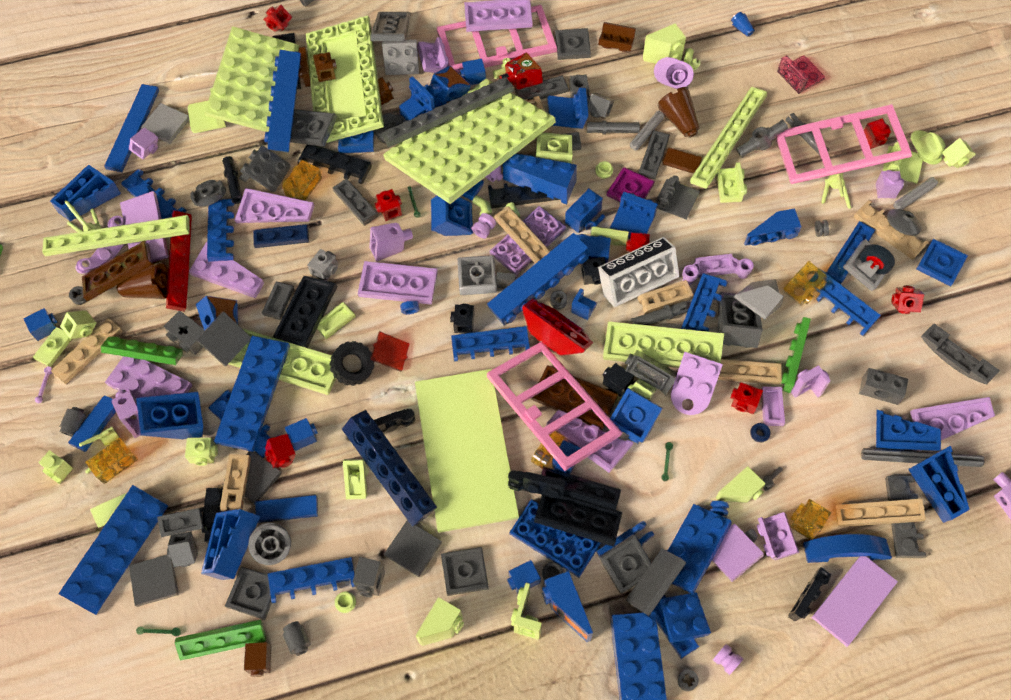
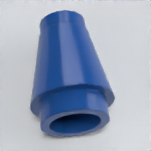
[731,12,755,37]

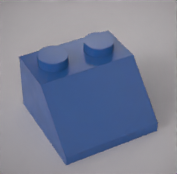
[431,196,473,236]

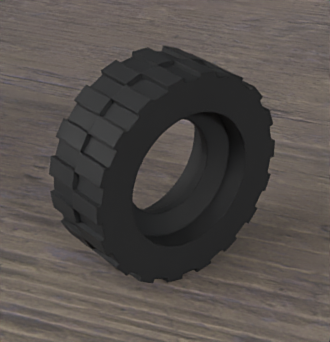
[330,341,375,386]

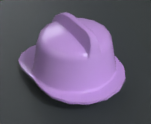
[654,57,694,89]

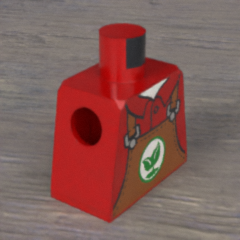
[499,52,543,90]

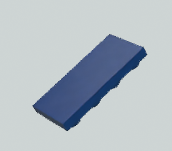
[509,499,601,578]

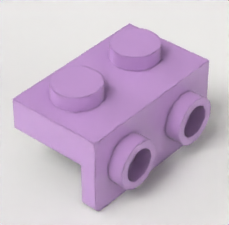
[417,37,449,73]
[791,365,831,398]
[757,512,799,561]

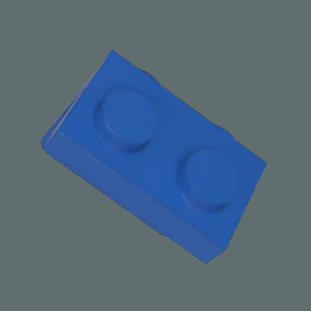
[409,76,447,113]
[610,192,658,239]

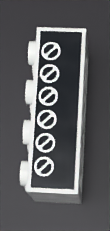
[598,237,679,308]

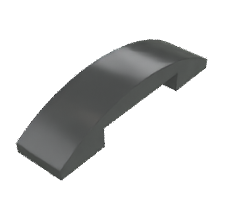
[921,324,1000,385]

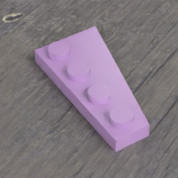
[235,188,315,223]
[189,242,264,298]
[910,397,995,440]
[546,410,634,473]

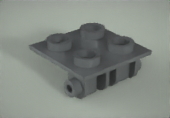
[655,175,700,220]

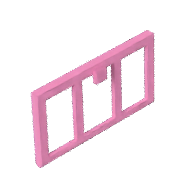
[437,5,557,73]
[776,104,912,184]
[487,342,622,471]

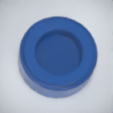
[400,301,420,315]

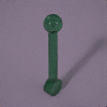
[407,186,421,218]
[661,442,673,482]
[136,626,181,637]

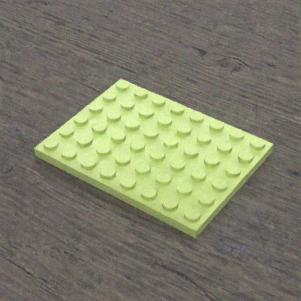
[383,79,556,204]

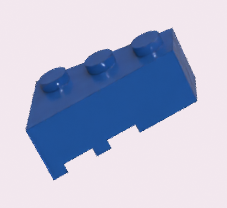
[50,165,121,221]
[908,446,970,523]
[201,509,260,580]

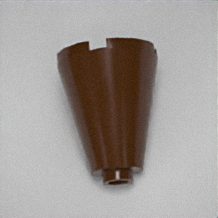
[657,87,700,138]
[116,263,168,299]

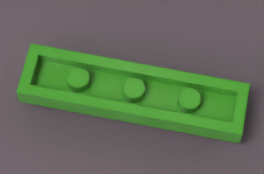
[781,317,811,393]
[101,337,183,365]
[174,620,266,661]

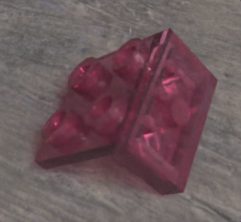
[777,55,825,94]

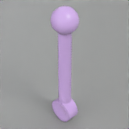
[35,366,52,404]

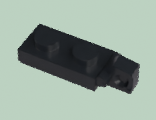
[202,488,225,544]
[788,567,832,622]

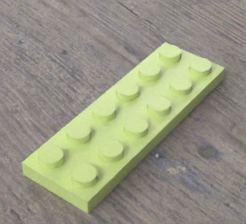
[603,321,724,368]
[229,328,336,395]

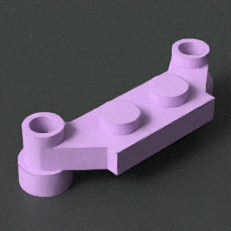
[75,216,124,274]
[682,254,754,285]

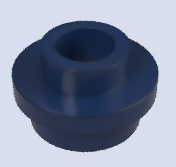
[750,423,771,443]

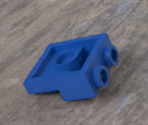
[610,388,663,444]

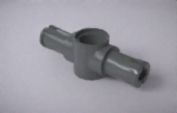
[736,119,788,158]

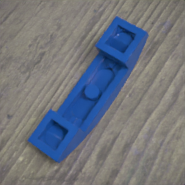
[803,534,892,563]

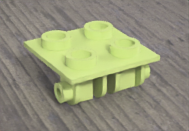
[883,142,923,183]

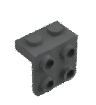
[239,145,291,192]

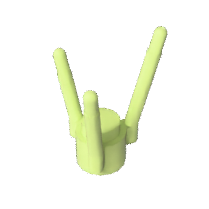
[821,173,851,209]
[65,201,102,232]
[79,426,120,474]

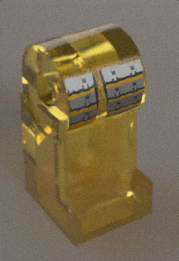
[531,431,565,469]

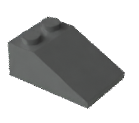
[718,292,763,348]

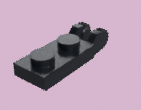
[374,408,416,432]
[508,470,566,499]

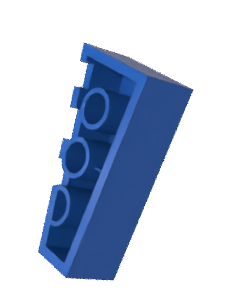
[503,153,577,205]

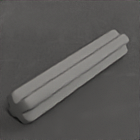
[630,110,664,151]
[893,177,938,209]

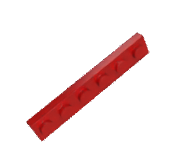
[166,210,192,312]

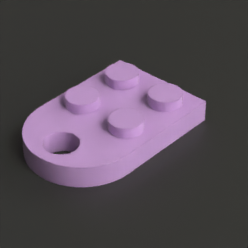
[671,352,723,415]

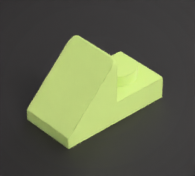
[343,459,369,499]

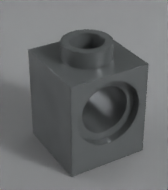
[569,74,589,98]

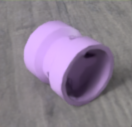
[472,213,496,239]
[713,643,744,675]

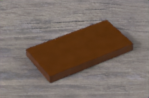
[82,241,152,302]
[531,365,618,430]

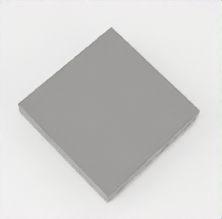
[141,103,189,144]

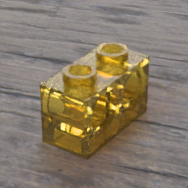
[282,160,322,201]
[783,261,827,306]
[85,438,138,484]
[790,499,832,540]

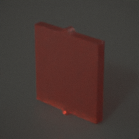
[370,331,410,372]

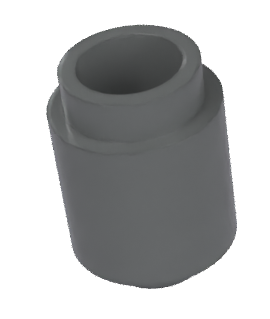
[59,407,86,437]
[283,621,311,656]

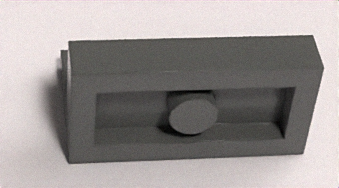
[157,507,204,537]

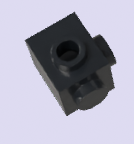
[581,257,605,285]
[450,303,475,334]

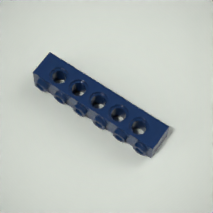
[342,410,437,527]

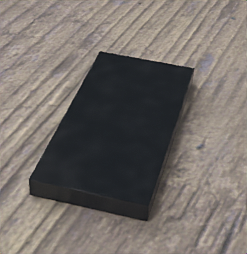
[272,276,338,348]
[534,495,623,547]

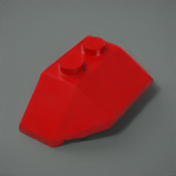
[522,299,593,355]

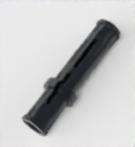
[222,156,242,204]

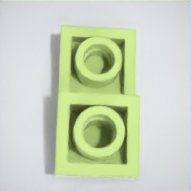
[90,493,127,528]

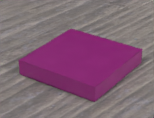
[606,167,655,202]

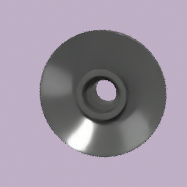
[887,209,922,236]

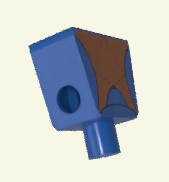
[427,66,471,102]
[196,296,238,330]

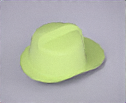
[911,130,945,165]

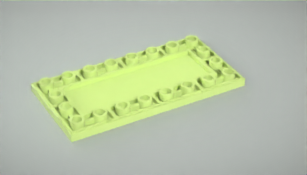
[306,16,384,143]
[415,369,519,533]

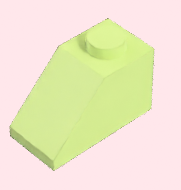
[716,466,765,503]

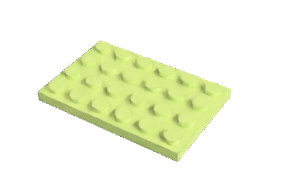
[205,26,299,132]

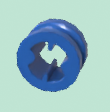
[710,501,729,516]

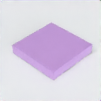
[712,523,764,582]

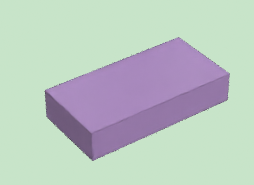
[761,387,785,426]

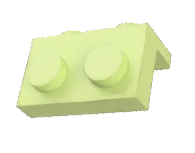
[716,162,747,203]

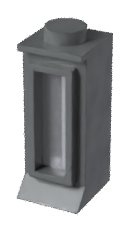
[625,350,677,395]

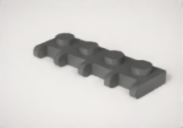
[885,476,927,558]

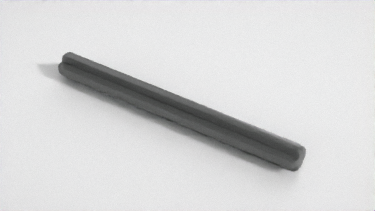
[861,448,985,467]

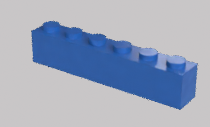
[264,50,301,152]
[487,233,590,326]

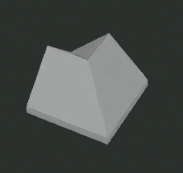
[734,279,784,319]

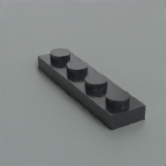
[541,466,621,510]

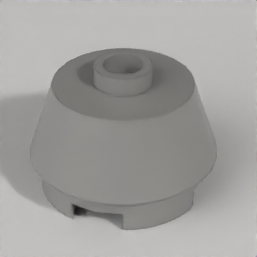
[248,523,291,565]

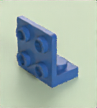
[547,87,589,129]

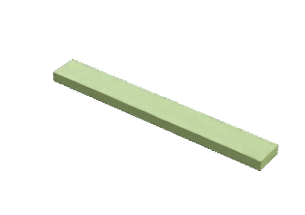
[690,87,767,189]
[42,215,189,256]

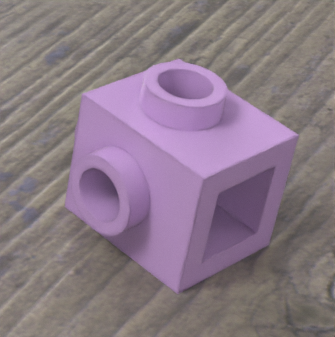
[129,127,158,160]
[876,170,904,198]

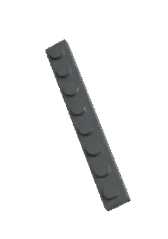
[381,77,514,148]

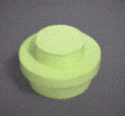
[595,161,613,179]
[335,591,356,613]

